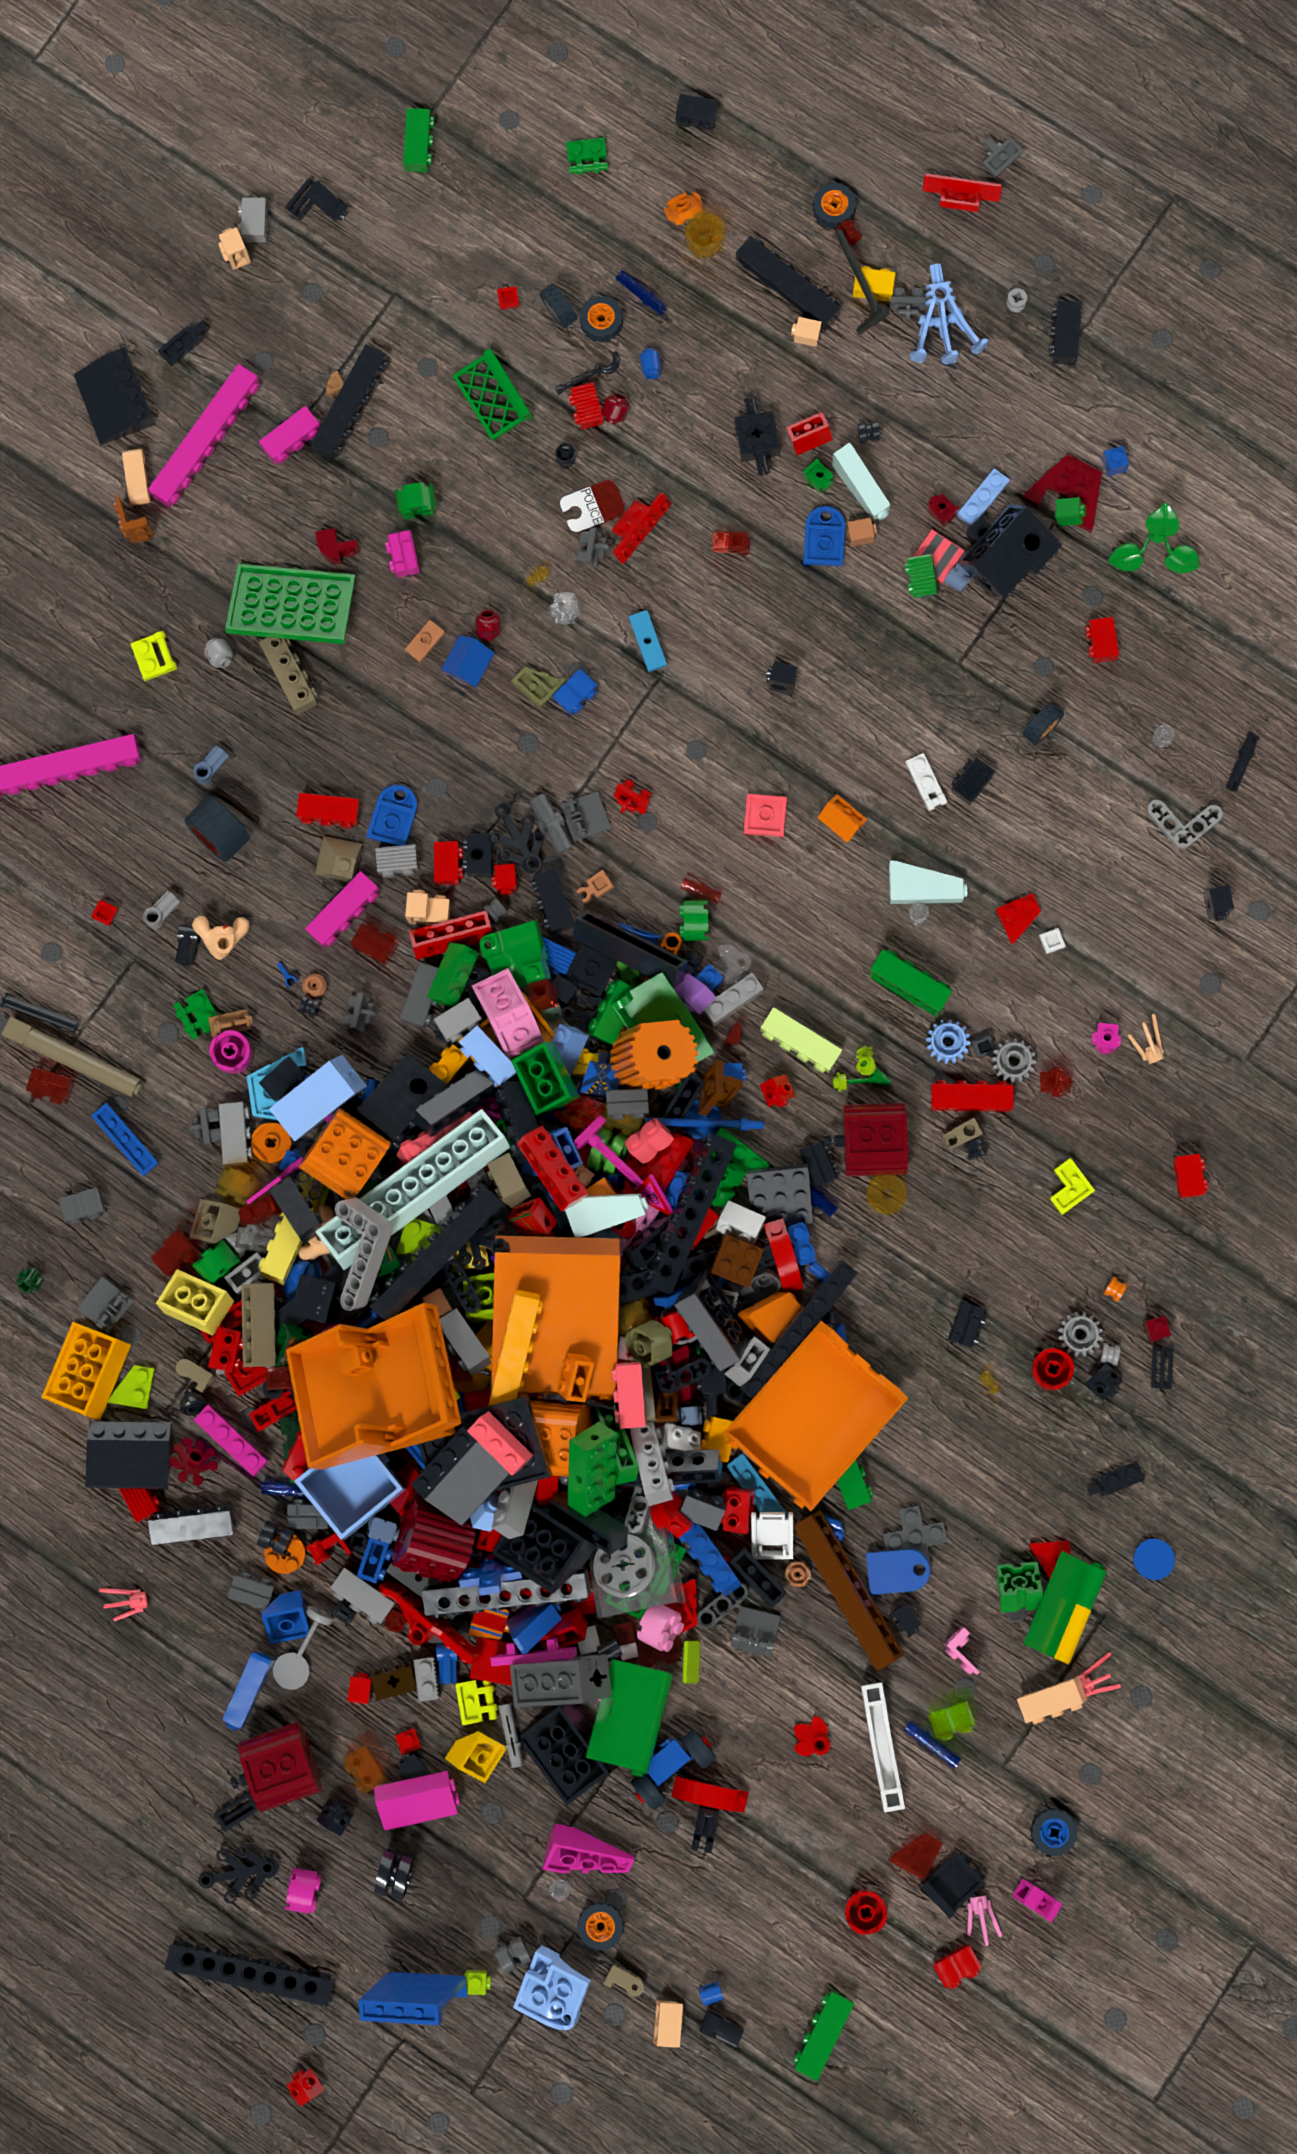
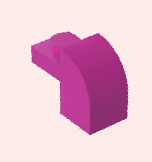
[1012,1878,1062,1922]

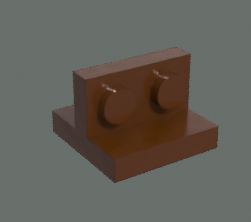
[699,1060,742,1116]

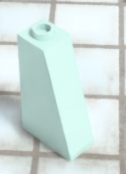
[832,442,890,522]
[889,861,967,904]
[565,1193,649,1238]

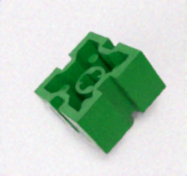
[698,1151,746,1207]
[996,1562,1043,1613]

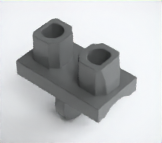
[890,288,926,320]
[577,527,611,568]
[343,992,378,1032]
[188,1107,221,1146]

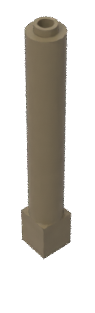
[1,1017,143,1098]

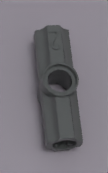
[529,793,573,854]

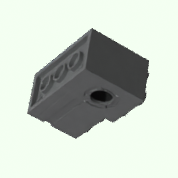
[510,1654,612,1707]

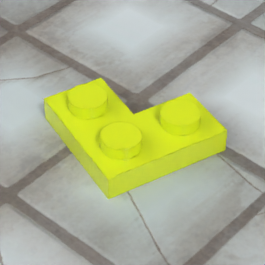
[1050,1158,1095,1215]

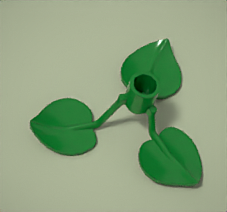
[1108,502,1200,573]

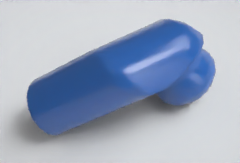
[823,1514,844,1541]

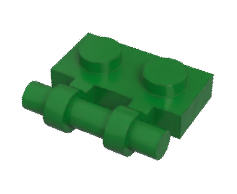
[566,138,608,175]
[173,989,217,1040]

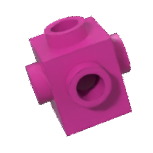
[1091,1023,1121,1054]

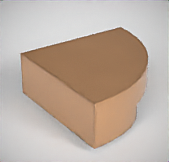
[326,370,344,398]

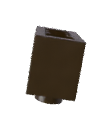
[371,1663,417,1701]

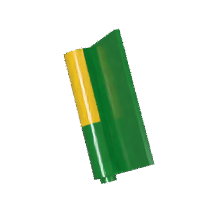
[1023,1551,1107,1665]

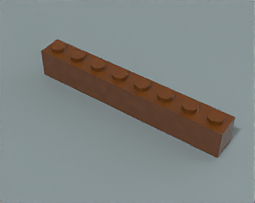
[793,1510,904,1671]

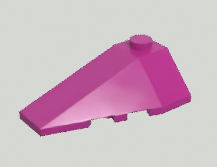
[542,1824,634,1873]

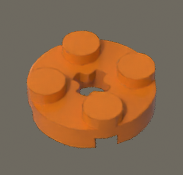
[664,192,703,225]
[251,1123,293,1164]
[264,1534,306,1574]

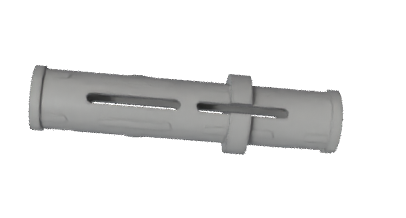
[498,1703,524,1768]

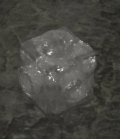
[550,592,580,625]

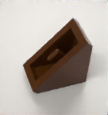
[655,1391,681,1423]

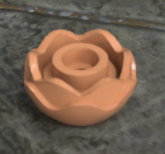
[302,973,327,998]
[785,1561,811,1587]

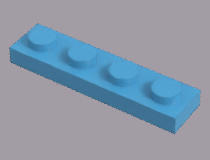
[726,1454,788,1518]

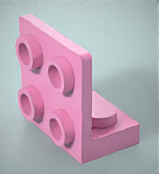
[944,1627,979,1675]

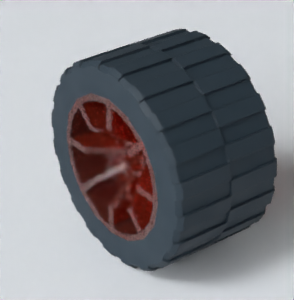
[184,796,250,862]

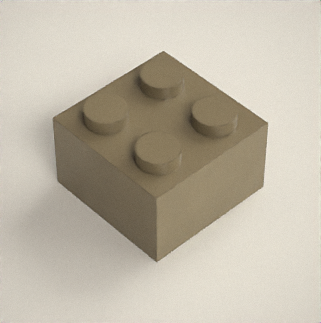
[487,1153,534,1210]

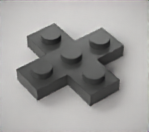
[882,1506,947,1570]

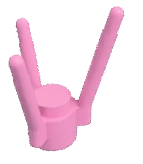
[967,1895,1002,1946]

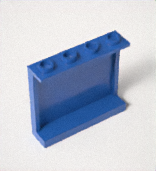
[358,1972,468,2025]

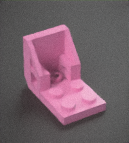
[472,969,544,1059]

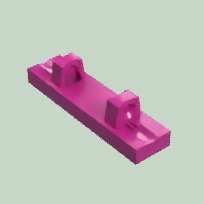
[490,1638,577,1666]

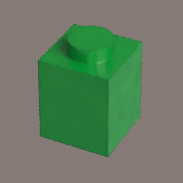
[1055,497,1087,526]

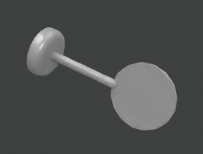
[273,1606,334,1690]

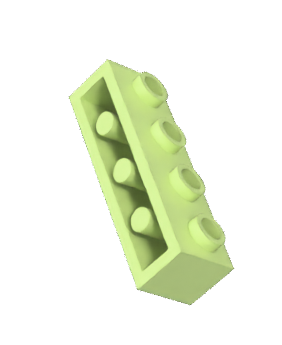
[760,1007,842,1073]

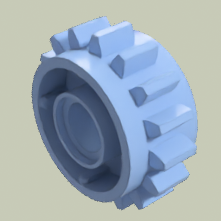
[926,1019,970,1064]

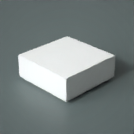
[1039,928,1066,954]

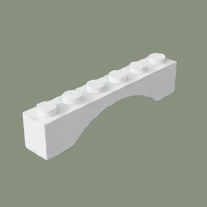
[861,1682,905,1812]

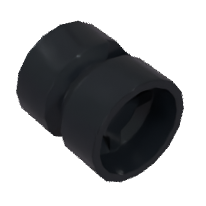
[257,1520,294,1556]

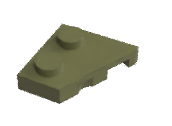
[511,667,567,709]

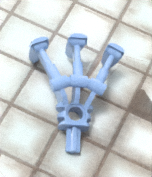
[909,264,989,365]

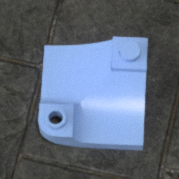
[513,1945,591,2030]

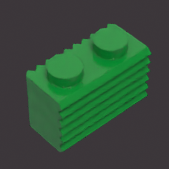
[905,554,939,598]

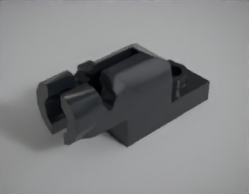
[691,1805,720,1853]

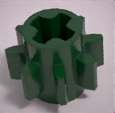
[16,1268,43,1293]

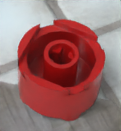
[654,1309,695,1345]
[1031,1348,1074,1391]
[844,1889,887,1935]

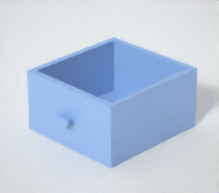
[269,1055,367,1141]
[295,1453,407,1540]

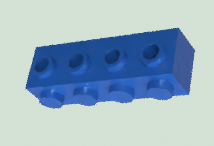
[679,1521,742,1597]

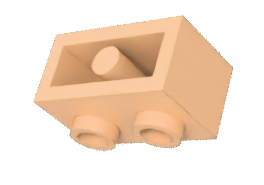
[218,227,251,270]

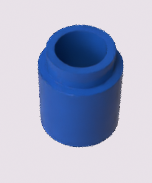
[640,348,662,380]

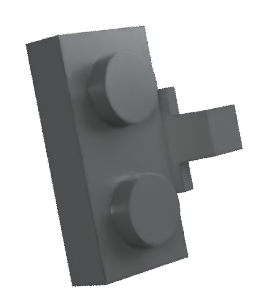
[982,137,1024,179]

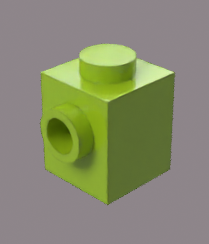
[465,1970,491,1995]

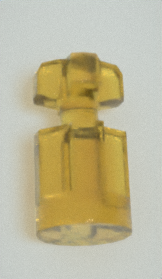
[526,565,550,587]
[978,1370,1000,1395]

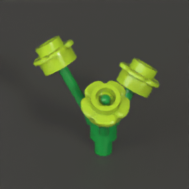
[833,1045,891,1092]

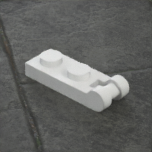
[905,753,947,811]

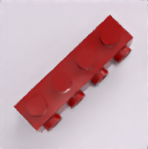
[517,1125,588,1212]

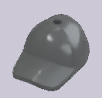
[739,1268,781,1303]

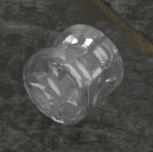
[1153,724,1175,747]
[908,902,929,925]
[549,1878,571,1901]

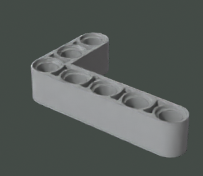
[335,1198,392,1311]

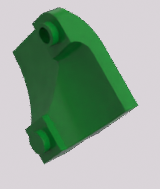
[480,920,552,989]

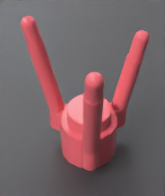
[99,1588,148,1621]
[1076,1652,1121,1697]

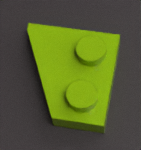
[395,1218,440,1256]

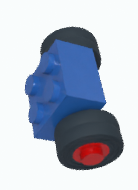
[630,1729,716,1811]

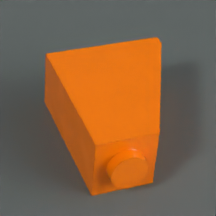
[738,1292,801,1343]

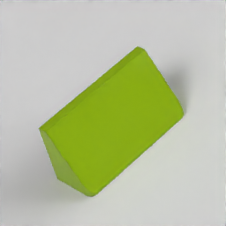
[683,1641,700,1683]

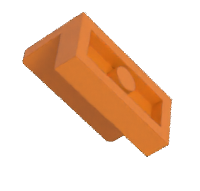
[818,794,868,842]

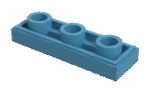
[628,610,667,673]

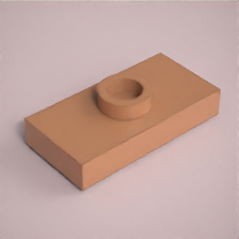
[404,620,446,663]

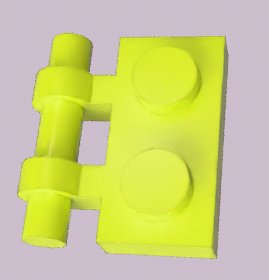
[455,1680,498,1725]

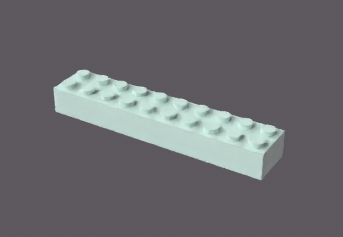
[315,1109,510,1270]

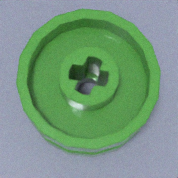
[587,1127,629,1178]

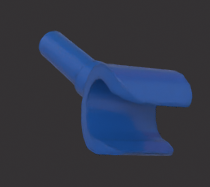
[277,962,297,988]

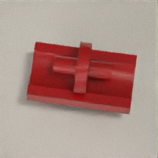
[613,779,651,815]

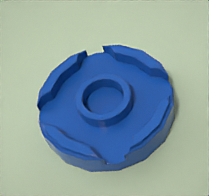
[683,1100,721,1140]
[1133,1539,1175,1580]

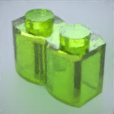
[928,1700,976,1741]

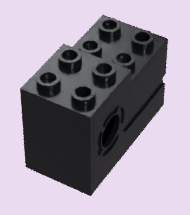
[958,504,1062,599]
[354,1054,449,1154]

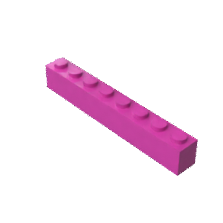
[148,364,260,508]
[0,734,142,798]

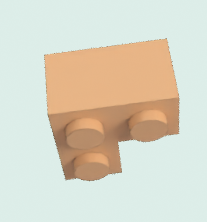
[405,890,451,925]

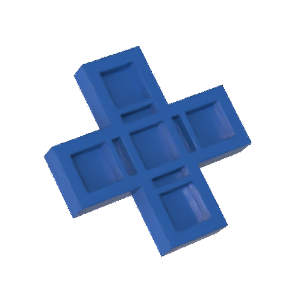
[459,1554,523,1596]

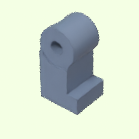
[680,1406,702,1427]

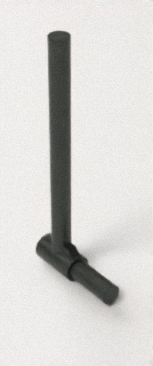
[835,230,890,335]

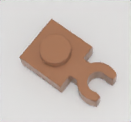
[577,870,614,903]

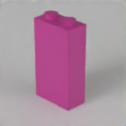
[374,1771,460,1830]

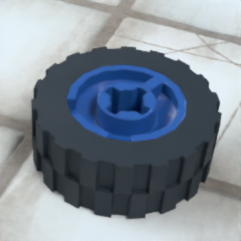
[1030,1808,1078,1856]

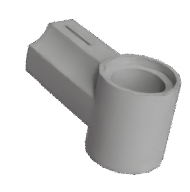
[143,890,181,929]

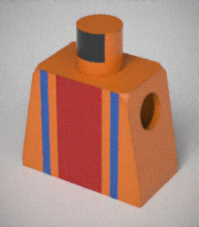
[468,1597,511,1639]

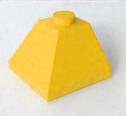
[445,1731,506,1783]

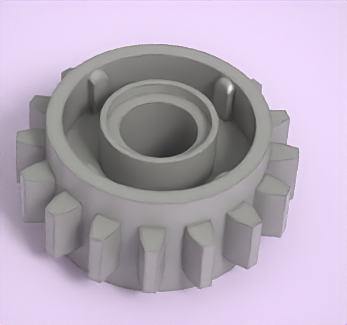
[991,1039,1036,1084]
[1057,1312,1103,1357]

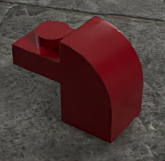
[315,528,360,564]

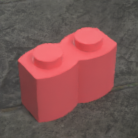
[625,1118,674,1164]

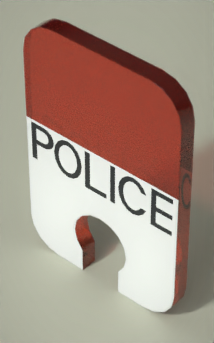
[560,480,625,533]

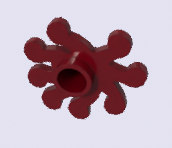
[169,1438,218,1486]

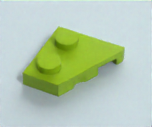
[108,1365,155,1409]

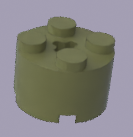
[625,1320,672,1368]

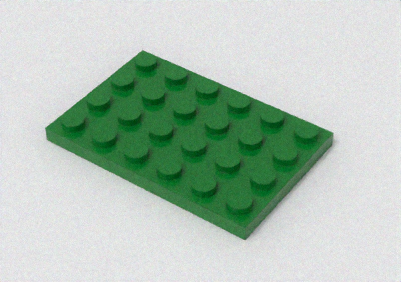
[225,564,356,644]

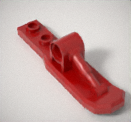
[378,1581,483,1665]

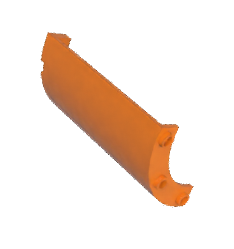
[723,1321,908,1511]

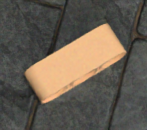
[122,448,151,506]

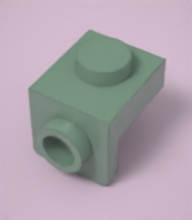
[540,1002,568,1033]

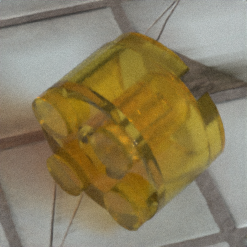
[685,212,724,259]
[215,1164,262,1205]
[618,1297,655,1338]

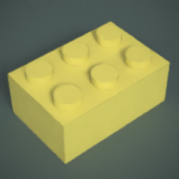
[156,1269,234,1335]

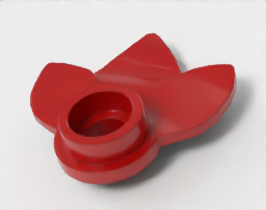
[794,1716,830,1756]

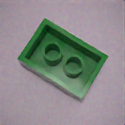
[511,1042,579,1116]

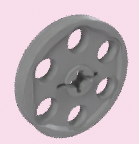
[593,1534,655,1598]

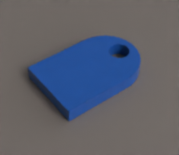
[803,506,845,567]
[366,785,418,846]
[866,1549,931,1595]

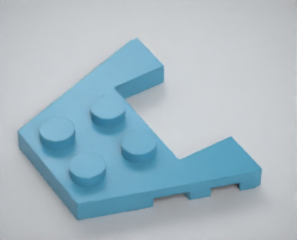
[246,1047,307,1120]

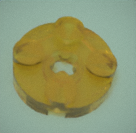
[866,1175,907,1215]

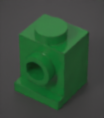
[803,458,834,494]

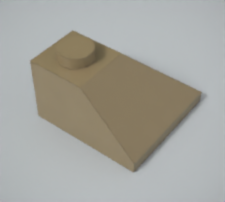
[315,836,363,882]
[189,1199,243,1244]

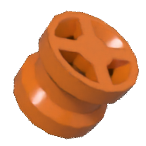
[1103,1277,1128,1302]

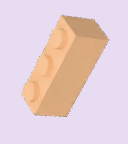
[1017,1676,1087,1724]

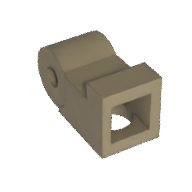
[942,1118,983,1151]
[176,1359,216,1393]
[603,1963,644,1997]

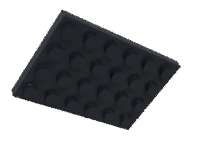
[418,1395,553,1492]

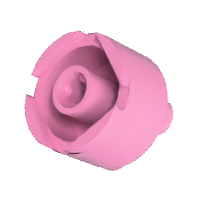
[637,1602,684,1652]

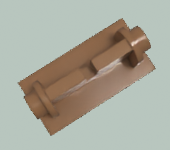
[208,1009,252,1037]

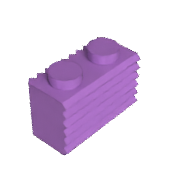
[674,973,716,1014]

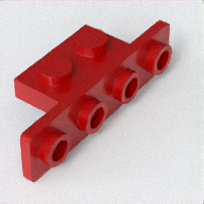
[922,173,1002,212]
[612,493,671,564]

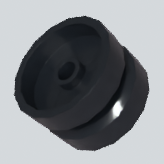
[374,1848,414,1901]

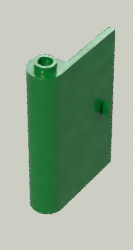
[611,971,715,1062]
[586,1659,673,1777]

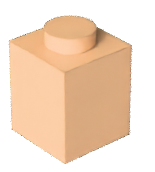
[791,317,822,347]

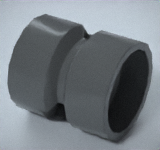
[494,1936,532,1974]

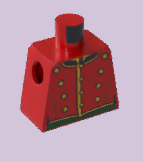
[506,1197,556,1237]

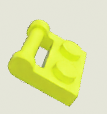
[130,631,177,681]

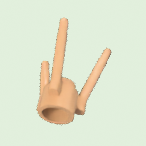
[1128,1014,1164,1064]

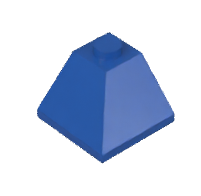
[261,1590,310,1644]

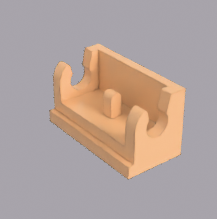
[653,2000,683,2047]

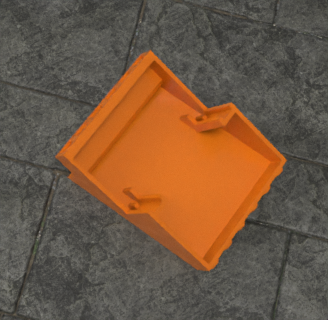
[491,1236,620,1402]
[286,1303,461,1470]

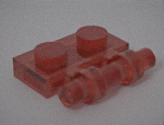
[554,1093,606,1129]

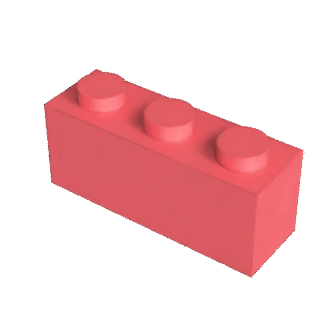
[612,1362,646,1429]
[467,1411,533,1475]

